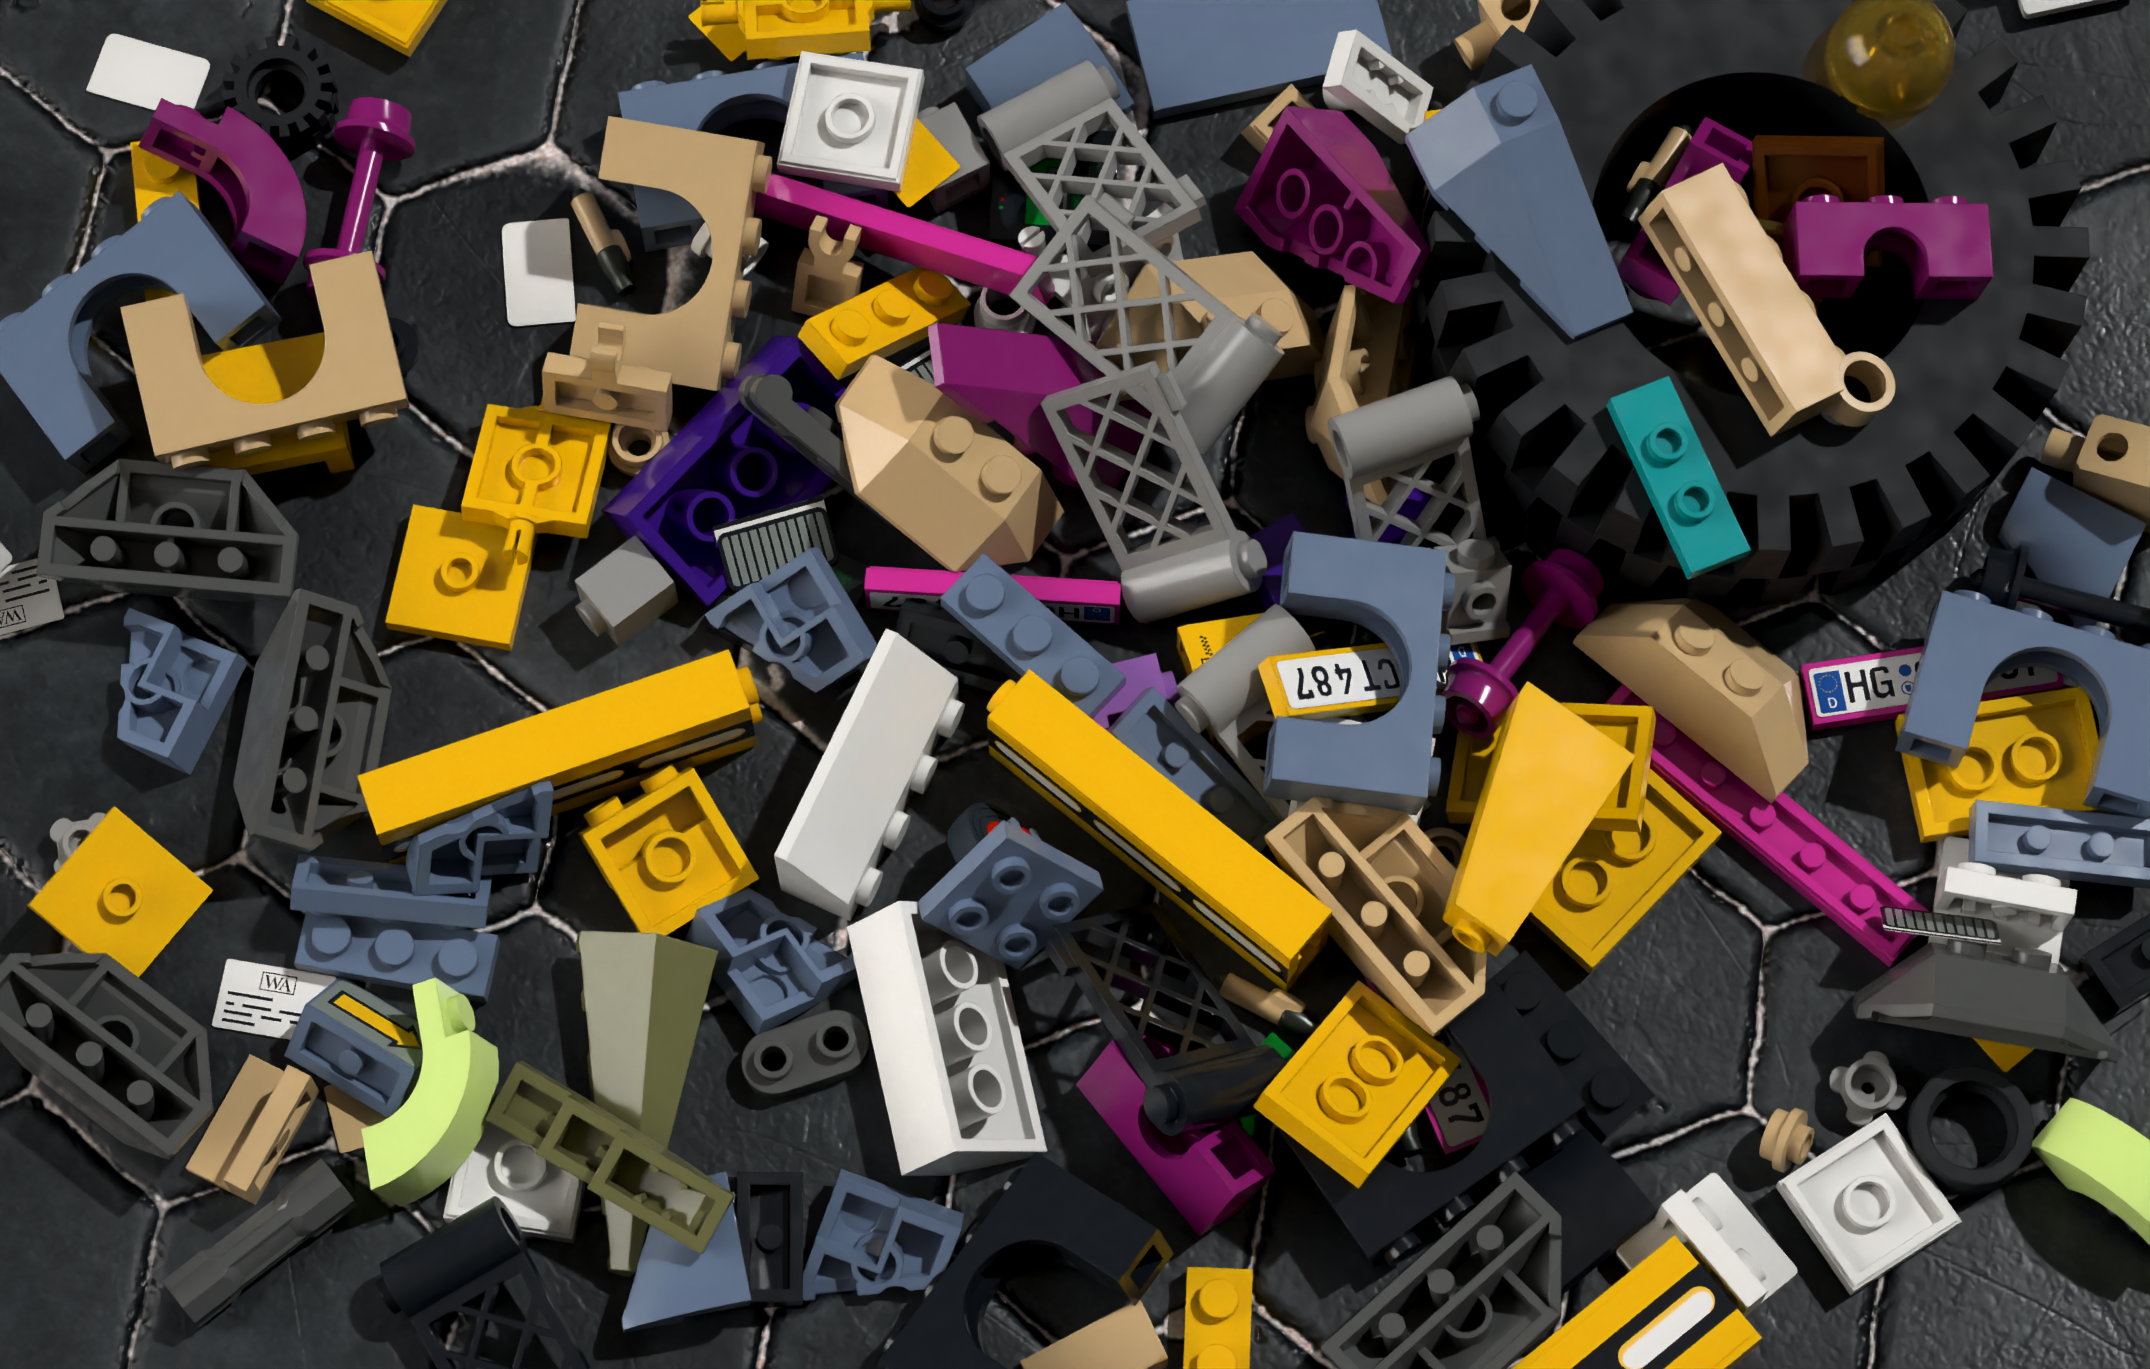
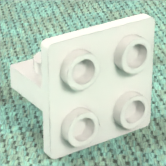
[1928,836,2078,964]
[1616,1173,1798,1317]

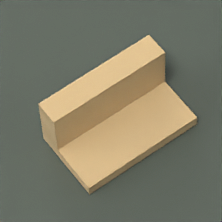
[186,1054,320,1205]

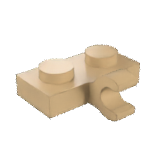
[542,322,673,432]

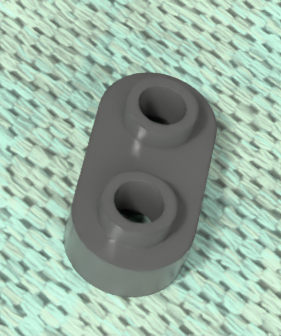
[741,1010,870,1100]

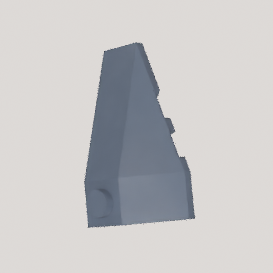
[1404,64,1633,341]

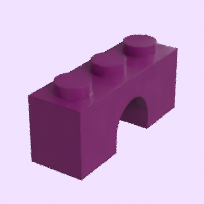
[1782,194,1993,300]
[1076,1034,1277,1236]

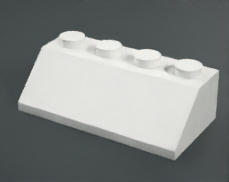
[774,628,965,921]
[847,901,1047,1176]

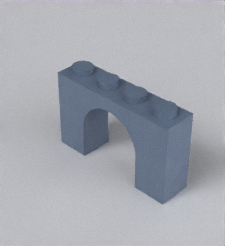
[618,52,889,252]
[0,191,282,474]
[1263,531,1455,816]
[1895,590,2150,818]

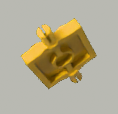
[700,0,911,60]
[461,396,612,565]

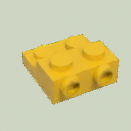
[578,763,759,936]

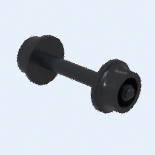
[1969,545,2150,645]

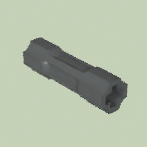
[162,1158,357,1328]

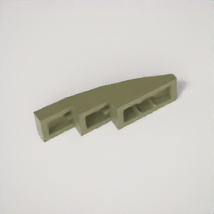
[485,1061,736,1254]

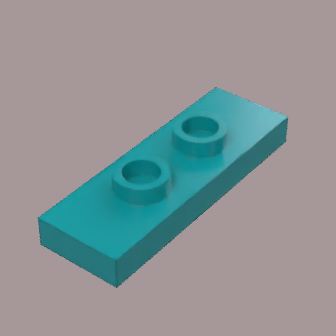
[1606,376,1751,580]

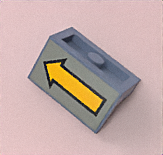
[284,976,423,1118]

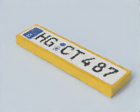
[1257,642,1483,720]

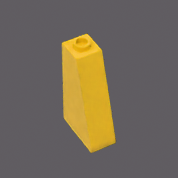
[1442,681,1635,957]

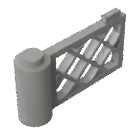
[977,59,1206,279]
[1009,193,1285,455]
[1040,361,1267,624]
[1328,376,1500,549]
[1175,604,1431,822]

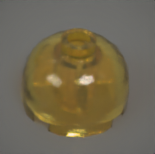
[1823,0,1956,121]

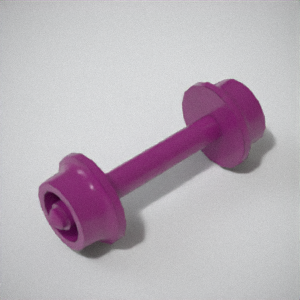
[302,97,416,302]
[1441,549,1604,739]

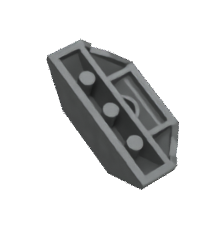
[36,459,299,603]
[233,588,392,852]
[1852,938,2119,1063]
[0,953,213,1160]
[1320,1171,1562,1369]

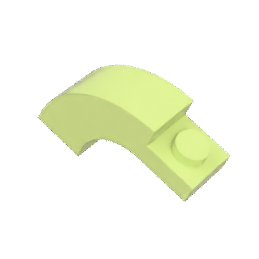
[361,977,499,1207]
[2031,1097,2150,1245]

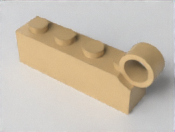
[1637,163,1895,437]

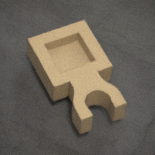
[791,215,864,316]

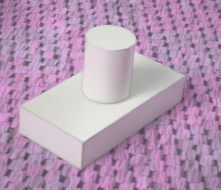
[1323,29,1434,144]

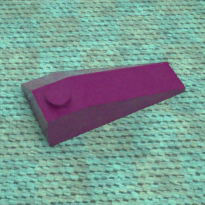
[1234,106,1431,304]
[928,323,1152,489]

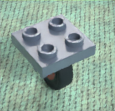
[918,803,1104,970]

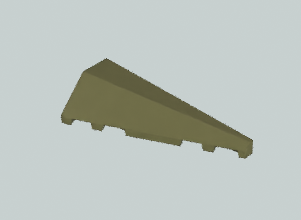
[576,931,718,1277]

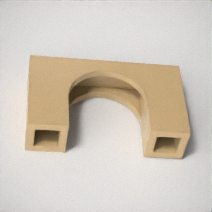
[570,116,772,391]
[120,250,410,470]

